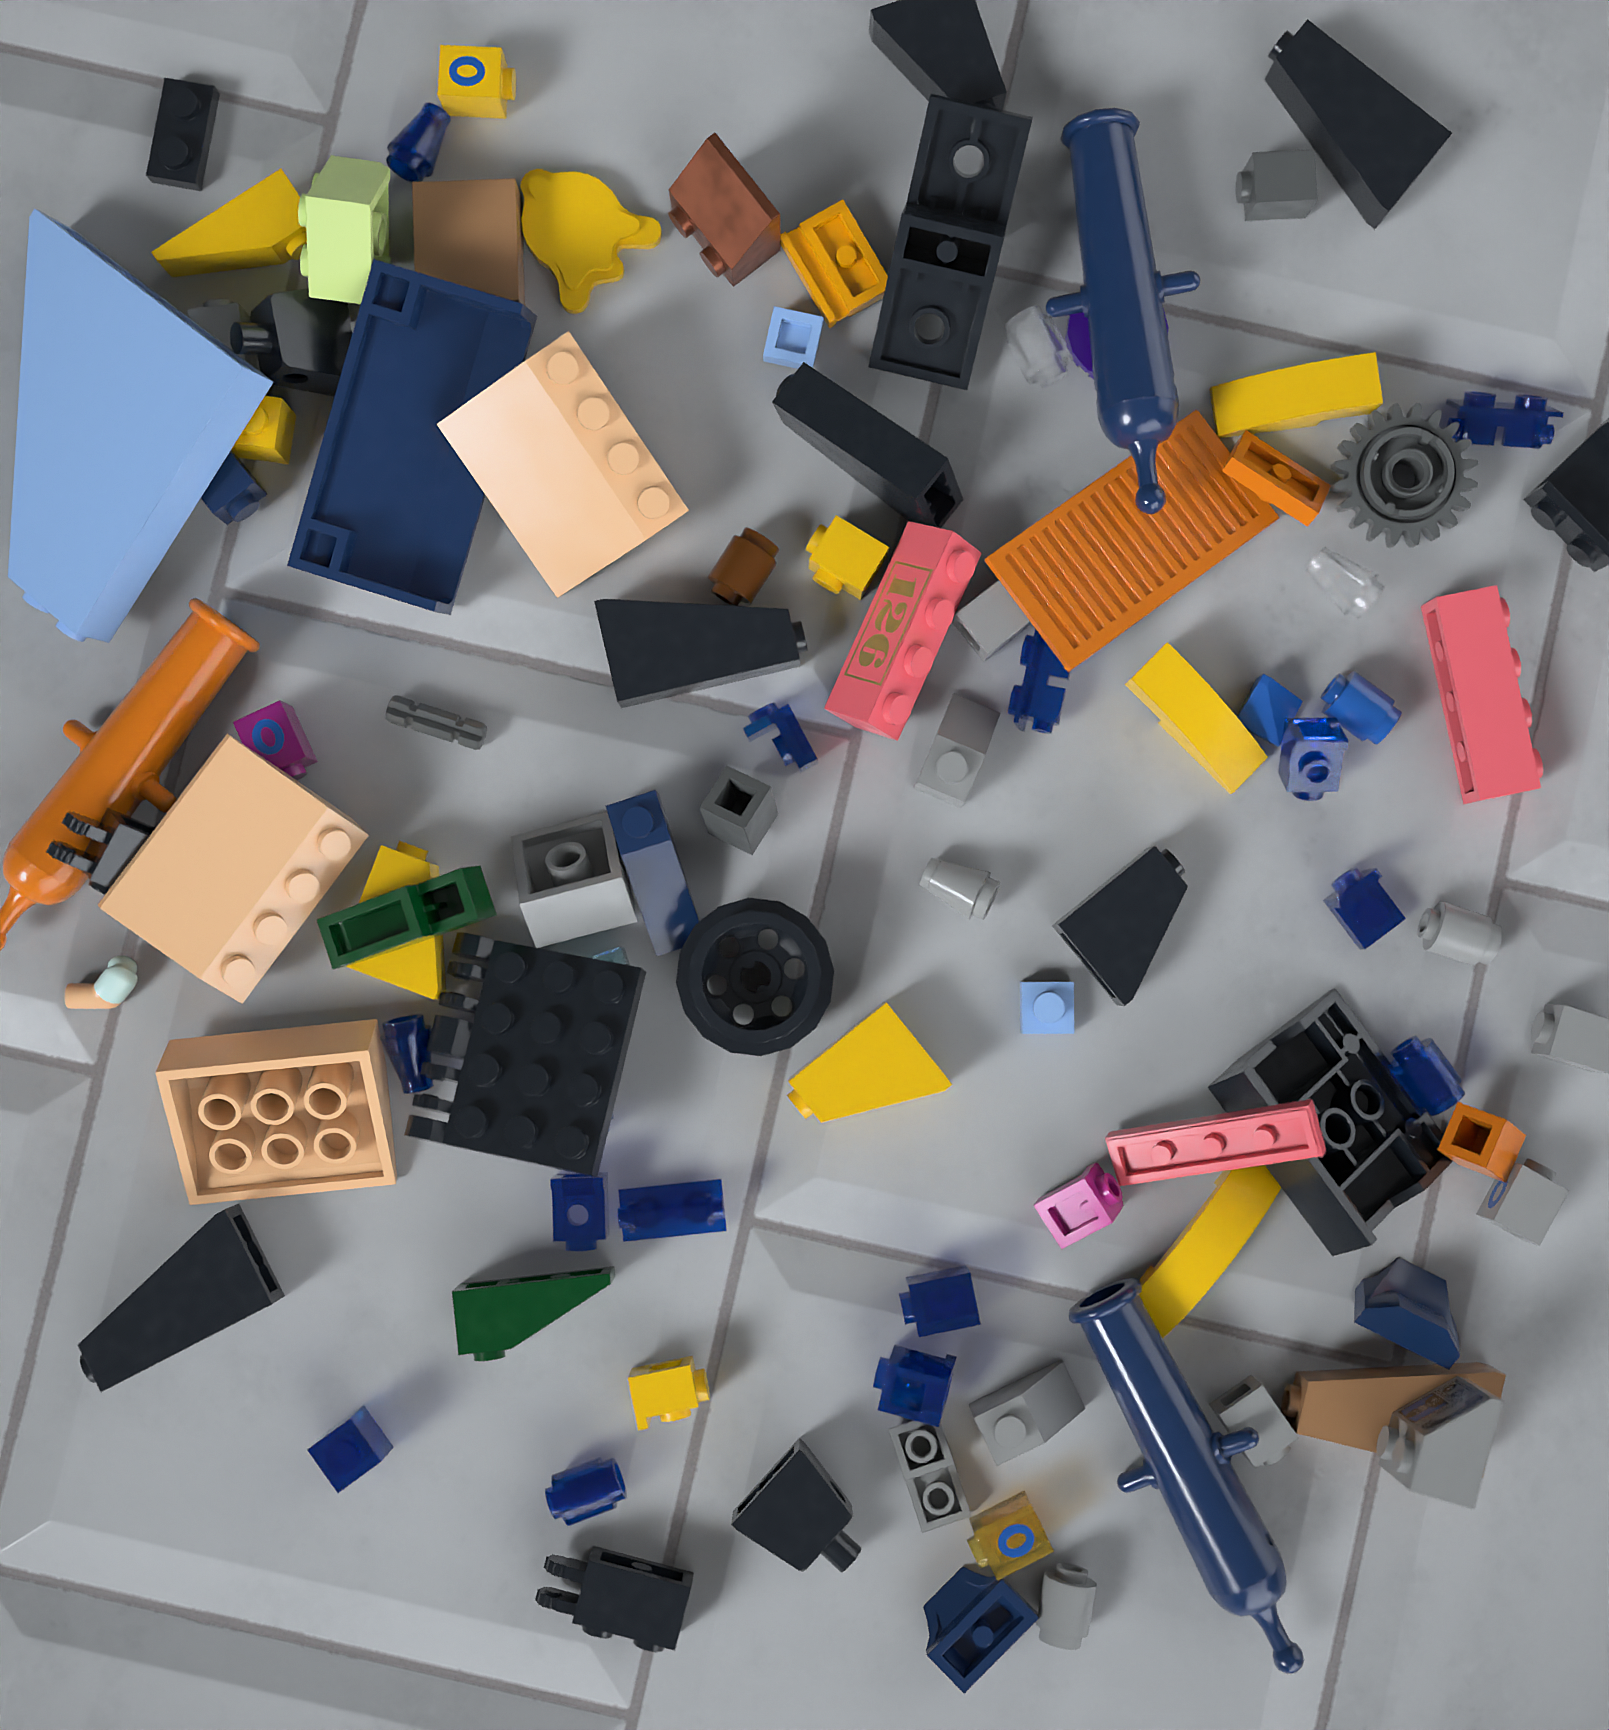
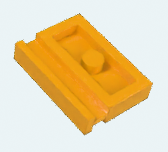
[781,199,888,329]

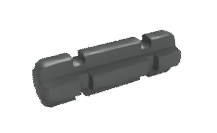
[385,695,487,750]

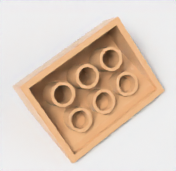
[437,331,689,598]
[98,734,369,1004]
[155,1019,397,1205]

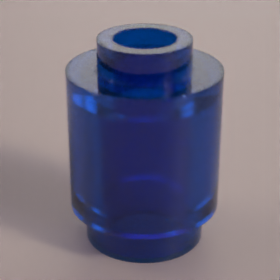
[1388,1036,1465,1116]
[545,1457,627,1526]

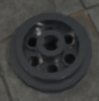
[676,898,834,1056]

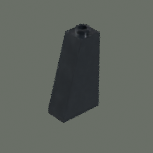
[1264,19,1452,229]
[772,362,964,528]
[594,599,808,708]
[78,1204,285,1392]

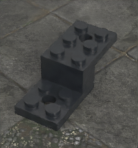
[868,93,1033,390]

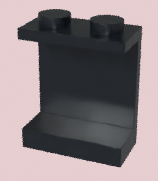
[1523,418,1609,572]

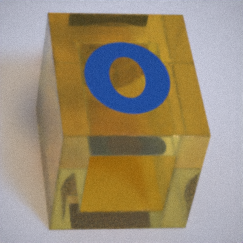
[966,1490,1054,1581]

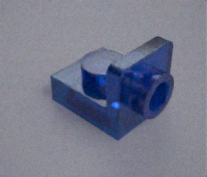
[743,702,818,773]
[1323,867,1406,950]

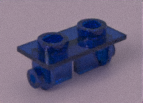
[1446,391,1564,449]
[1008,629,1071,734]
[618,1178,727,1242]

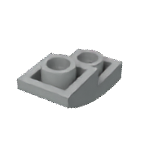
[888,1413,972,1533]

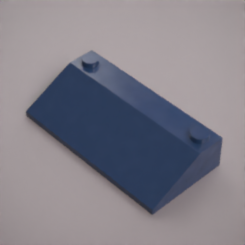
[287,259,538,615]

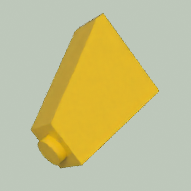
[345,840,446,1000]
[787,1002,953,1123]

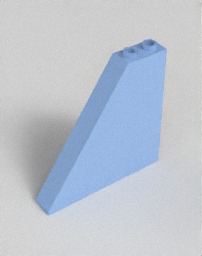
[8,209,273,643]

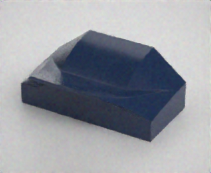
[1354,1257,1460,1370]
[923,1567,1039,1694]

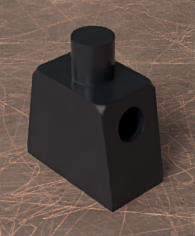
[230,288,352,397]
[731,1438,862,1573]

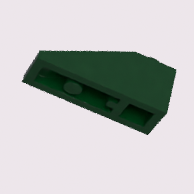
[452,1266,616,1361]

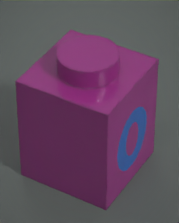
[233,700,318,780]

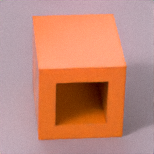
[1438,1102,1526,1183]

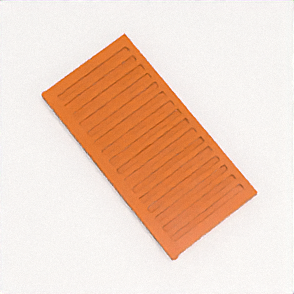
[984,409,1280,672]

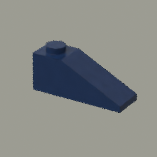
[605,790,700,956]

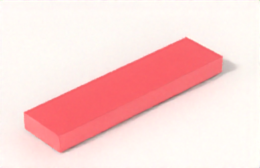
[1105,1099,1326,1186]

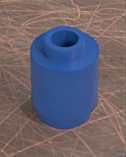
[1320,671,1402,745]

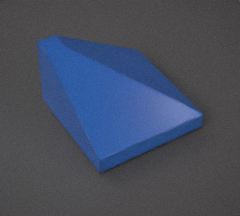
[1237,674,1303,747]

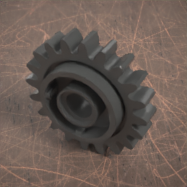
[1330,403,1478,548]

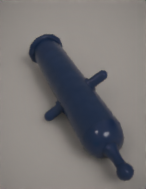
[1045,107,1200,514]
[1069,1278,1304,1674]

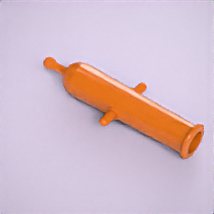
[0,598,260,951]

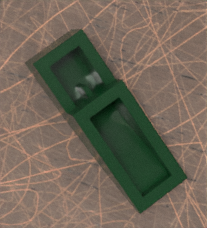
[316,865,497,970]

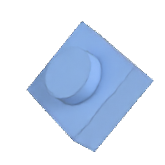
[763,306,824,369]
[1020,982,1074,1034]

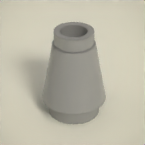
[919,858,1000,920]

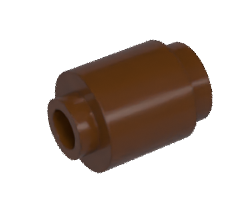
[708,527,779,606]

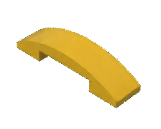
[1139,1165,1281,1338]

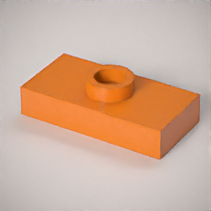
[1222,430,1331,527]

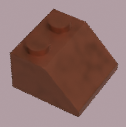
[668,132,781,287]

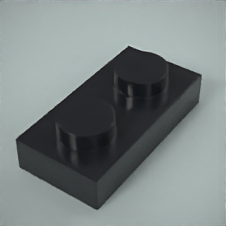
[146,77,220,191]

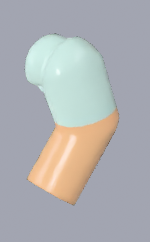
[65,955,138,1009]

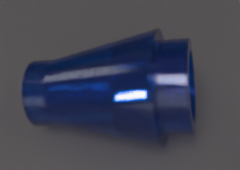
[386,102,451,183]
[380,1014,434,1094]

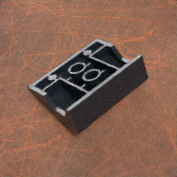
[1208,989,1453,1256]

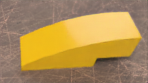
[1209,352,1383,438]
[1124,642,1268,794]

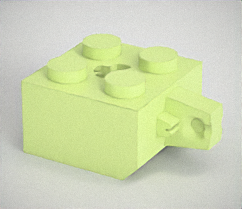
[298,155,391,304]

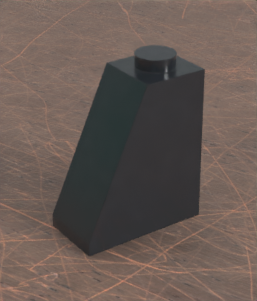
[869,0,1007,110]
[1052,846,1188,1006]

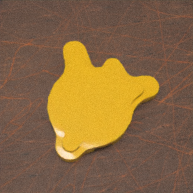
[520,169,662,314]

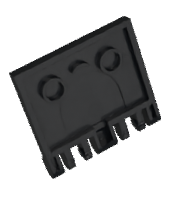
[404,932,646,1177]

